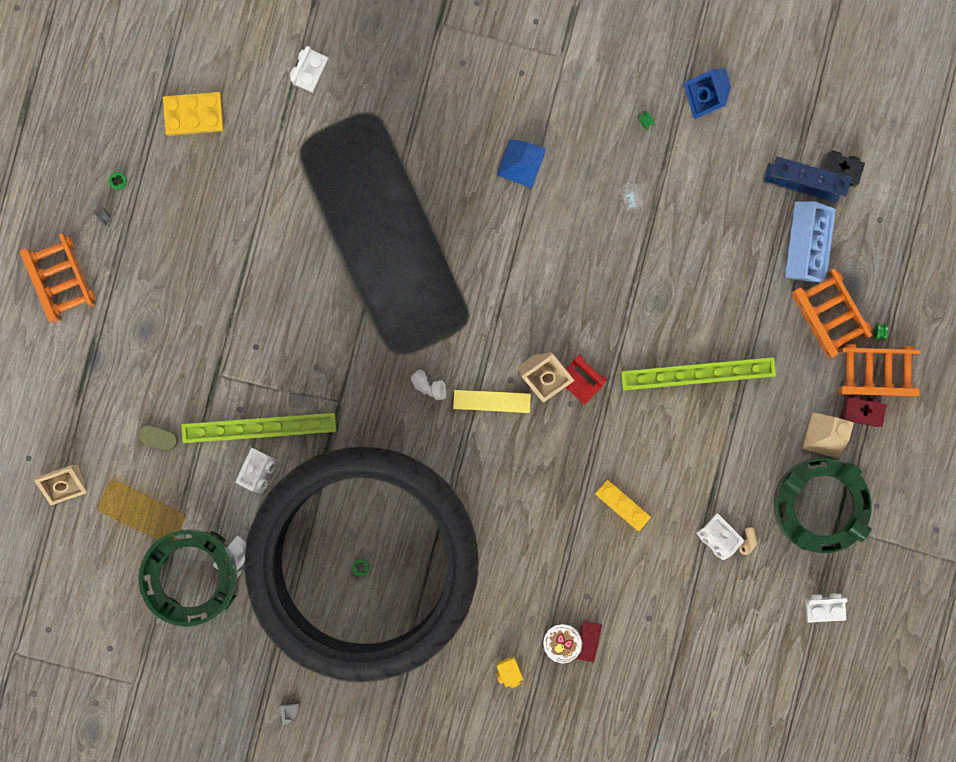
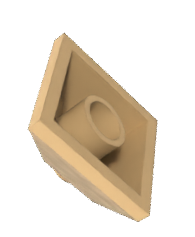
[518,352,574,403]
[802,412,854,460]

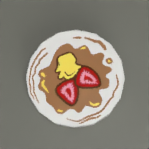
[543,624,582,663]

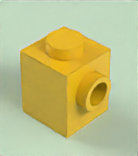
[496,656,523,688]

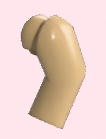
[739,527,757,555]

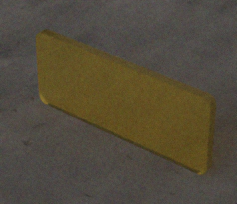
[97,480,186,542]

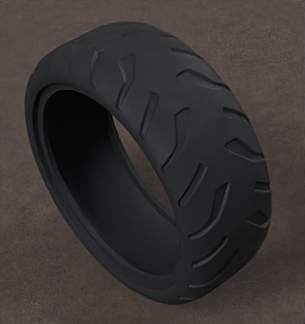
[299,112,470,355]
[244,447,479,683]

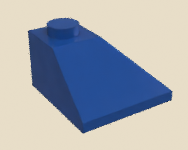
[683,69,731,119]
[497,139,546,188]

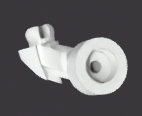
[411,370,446,400]

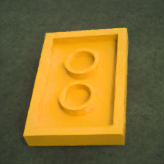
[163,92,224,136]

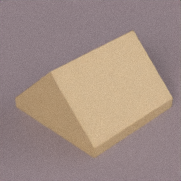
[34,465,87,505]

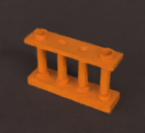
[20,233,96,323]
[791,268,872,359]
[838,344,920,397]

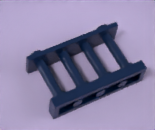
[763,156,852,203]

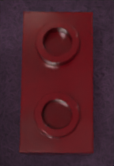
[841,395,887,427]

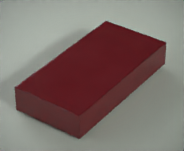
[575,620,602,663]

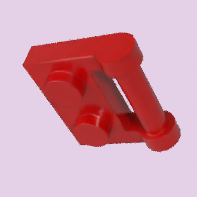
[565,354,608,405]

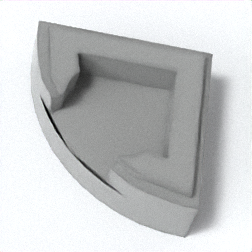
[280,702,300,725]

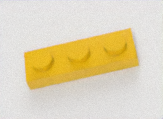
[595,480,651,532]

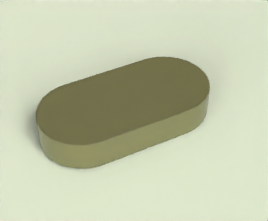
[139,425,177,451]

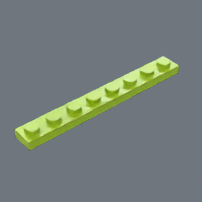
[621,357,776,391]
[181,413,337,443]

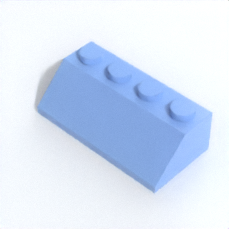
[785,201,836,284]

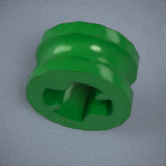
[637,110,655,130]
[109,172,127,190]
[874,323,888,341]
[352,559,369,576]

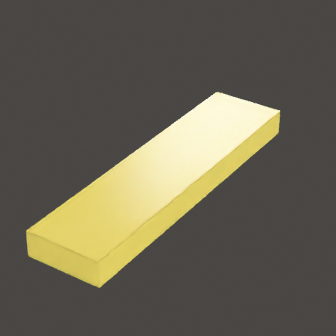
[453,390,531,413]

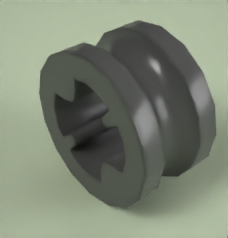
[94,207,113,226]

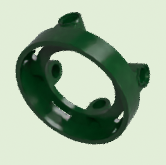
[773,458,872,553]
[138,529,237,627]

